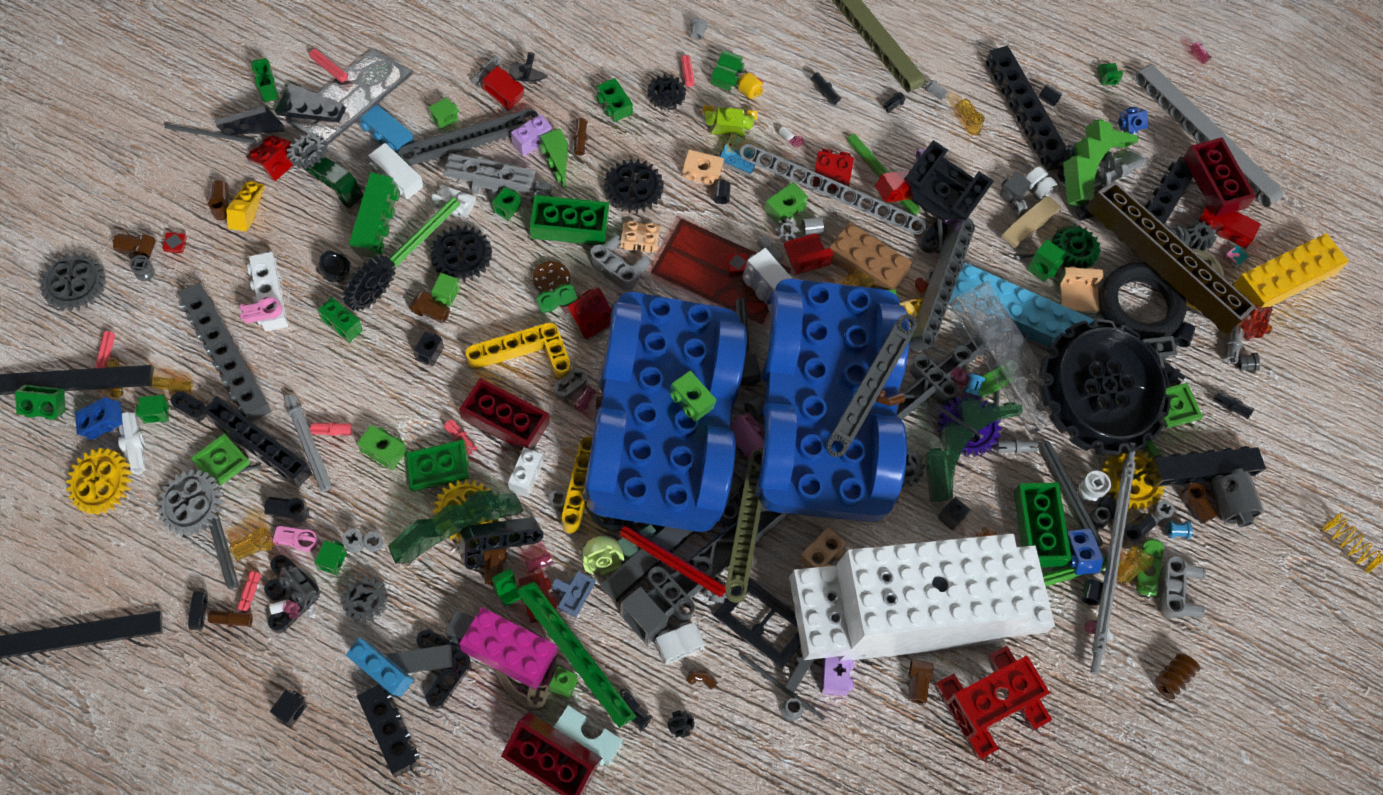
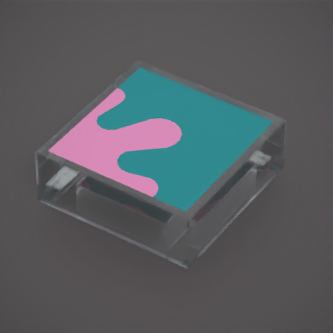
[1223,245,1251,269]

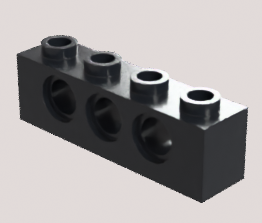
[357,684,420,778]

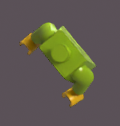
[702,104,757,137]

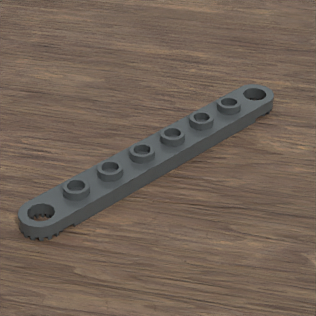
[826,314,917,457]

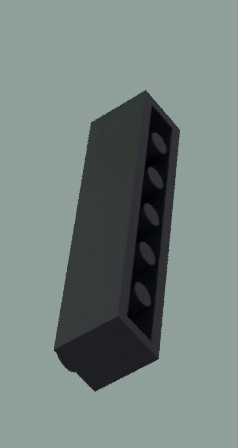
[1146,446,1266,488]

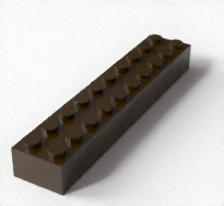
[1085,181,1256,335]

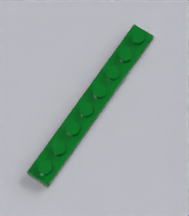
[517,582,636,728]

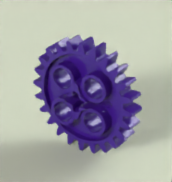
[937,394,1002,457]

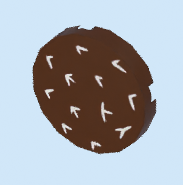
[533,261,571,292]

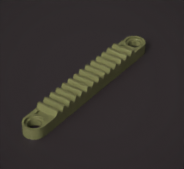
[725,449,763,603]

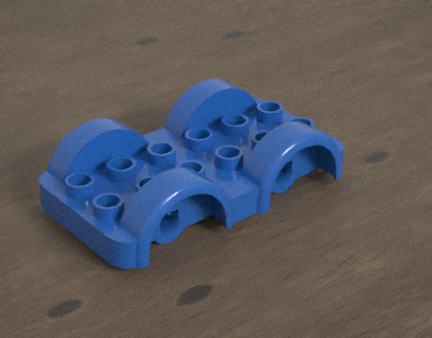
[755,279,910,522]
[582,292,747,532]

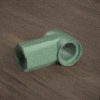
[618,523,657,561]

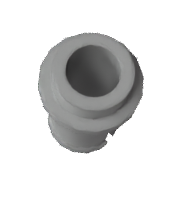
[925,79,949,101]

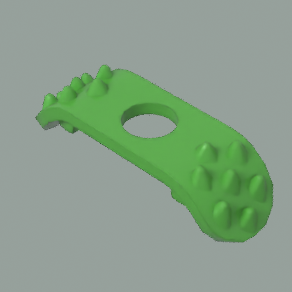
[1136,539,1164,596]

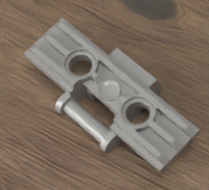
[1061,151,1147,189]
[443,153,536,197]

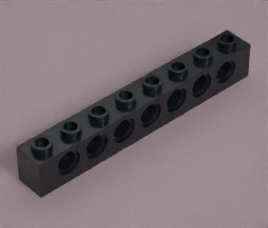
[985,45,1066,172]

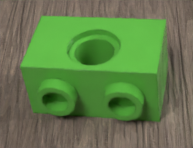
[764,182,808,225]
[669,371,717,422]
[357,425,407,471]

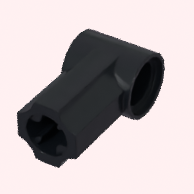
[264,497,309,522]
[1122,512,1157,549]

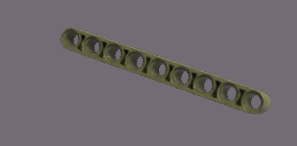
[832,0,925,93]

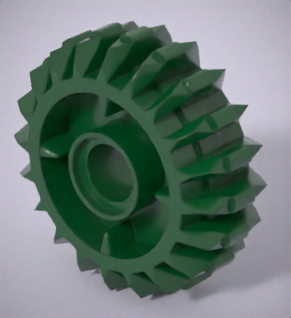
[1051,224,1101,269]

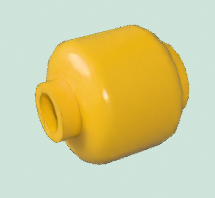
[737,72,764,99]

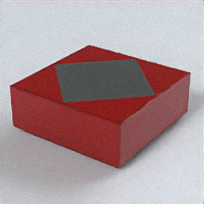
[162,232,187,254]
[727,253,747,274]

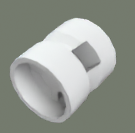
[1026,166,1058,201]
[1077,470,1111,505]

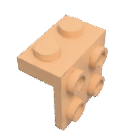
[1059,267,1103,313]

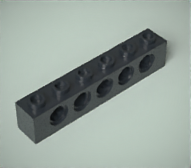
[1145,156,1193,224]
[202,396,312,488]

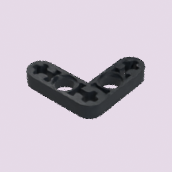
[268,555,320,633]
[416,630,471,709]

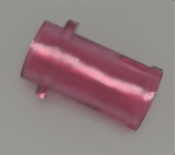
[1190,42,1211,64]
[952,367,969,386]
[573,386,596,412]
[525,552,553,573]

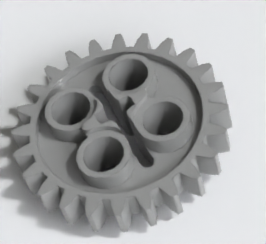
[157,469,224,536]

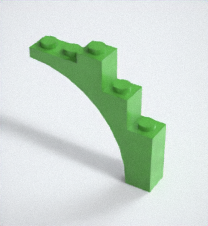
[1063,119,1138,206]

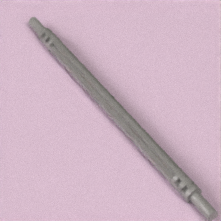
[1090,443,1136,675]

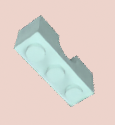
[554,705,623,767]

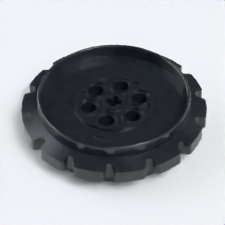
[1039,319,1171,456]

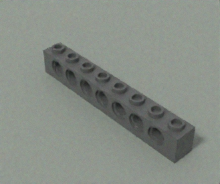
[178,282,272,422]

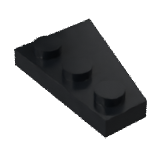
[216,106,284,135]

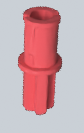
[444,419,477,456]
[310,421,352,437]

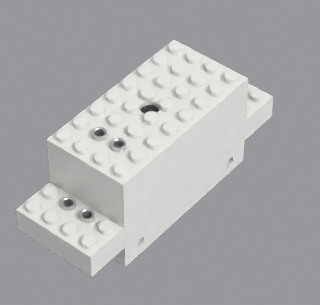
[789,533,1055,661]

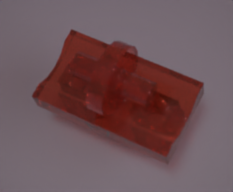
[1241,304,1273,340]

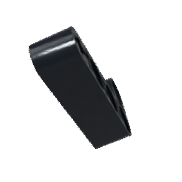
[459,517,544,570]

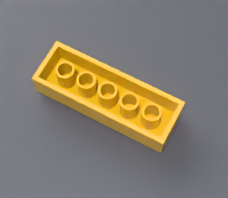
[1233,233,1349,314]

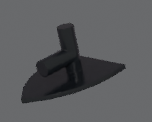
[509,52,548,82]

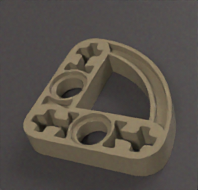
[496,655,557,710]

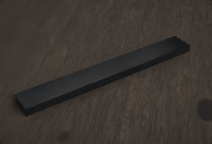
[0,365,154,395]
[0,611,163,659]

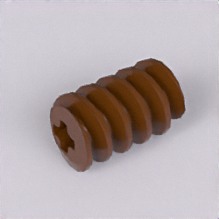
[1154,653,1201,699]

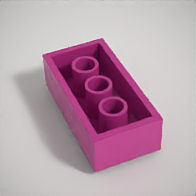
[460,607,557,690]

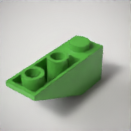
[538,128,568,188]

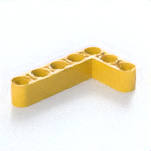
[465,323,571,379]
[562,436,593,533]

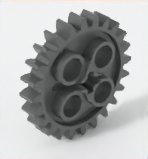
[39,252,106,312]

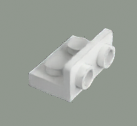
[431,185,476,218]

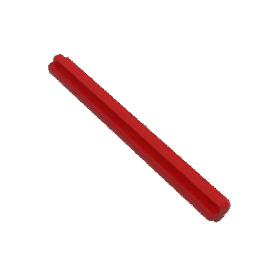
[620,525,726,597]

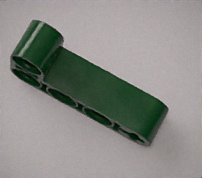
[302,157,363,209]

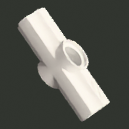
[118,412,146,475]

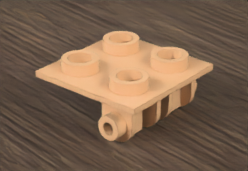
[620,221,661,253]

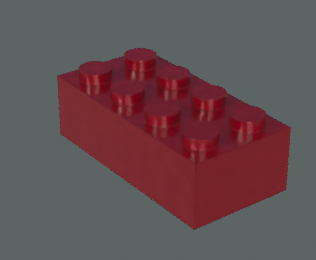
[1183,137,1256,217]
[459,378,550,451]
[501,712,603,795]

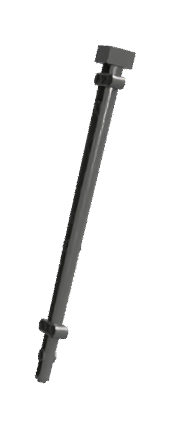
[620,332,990,646]

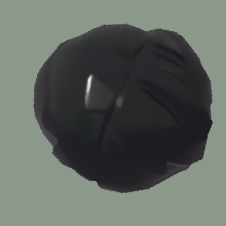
[316,250,351,282]

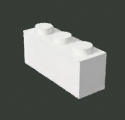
[368,143,423,200]

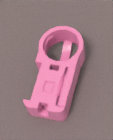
[240,297,283,323]
[273,526,318,552]

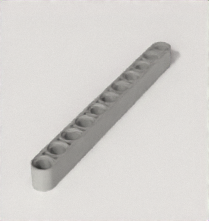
[1134,64,1283,207]
[740,144,925,234]

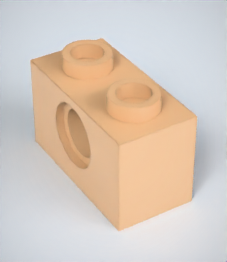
[683,150,724,185]

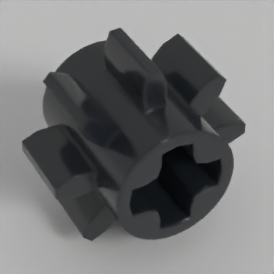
[668,710,695,738]

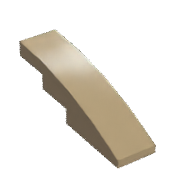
[1001,196,1061,248]

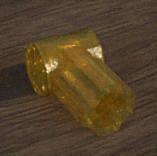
[955,98,985,135]
[230,527,275,561]
[1116,545,1154,585]

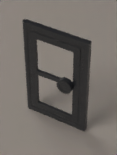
[713,578,801,669]

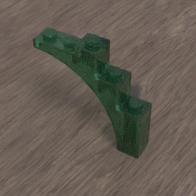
[924,398,1023,502]
[388,490,524,564]

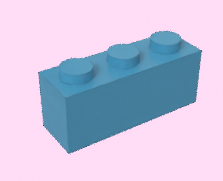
[358,103,414,154]
[346,638,415,697]

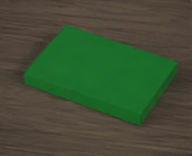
[406,439,470,492]

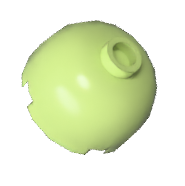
[582,536,624,575]

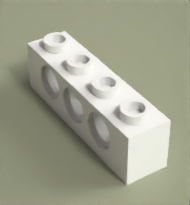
[247,252,288,332]

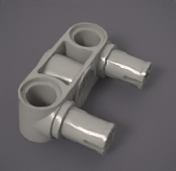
[590,234,650,291]
[1159,556,1206,619]

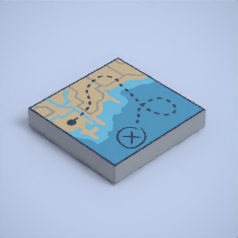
[719,133,764,177]

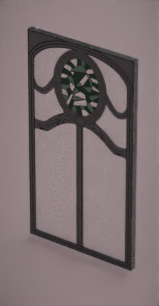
[285,49,414,145]

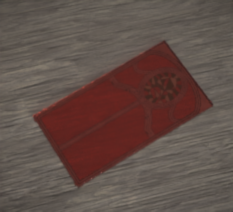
[651,219,791,324]

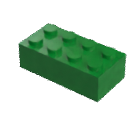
[349,172,400,258]
[530,195,609,245]
[1013,482,1071,568]

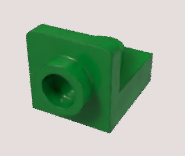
[1097,63,1124,85]
[492,568,521,607]

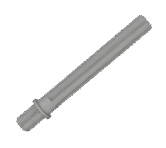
[284,394,332,492]

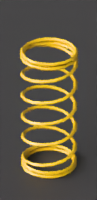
[1321,513,1383,574]

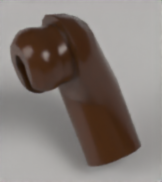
[876,389,905,406]
[686,669,718,690]

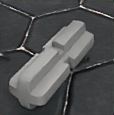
[757,234,783,262]

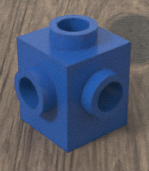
[1118,107,1148,134]

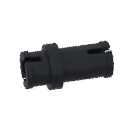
[1163,360,1186,385]

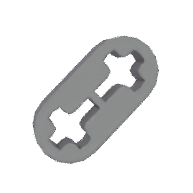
[554,369,587,400]

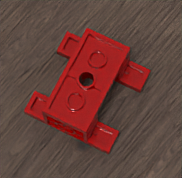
[935,646,1053,760]

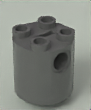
[1211,469,1264,527]

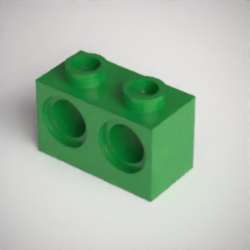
[595,78,633,122]
[318,297,363,343]
[15,385,66,420]

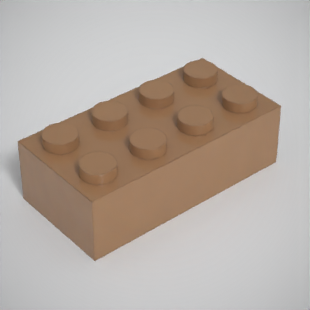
[829,222,912,290]

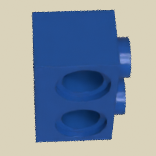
[75,397,123,439]
[1067,529,1103,575]

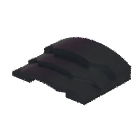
[904,140,994,221]

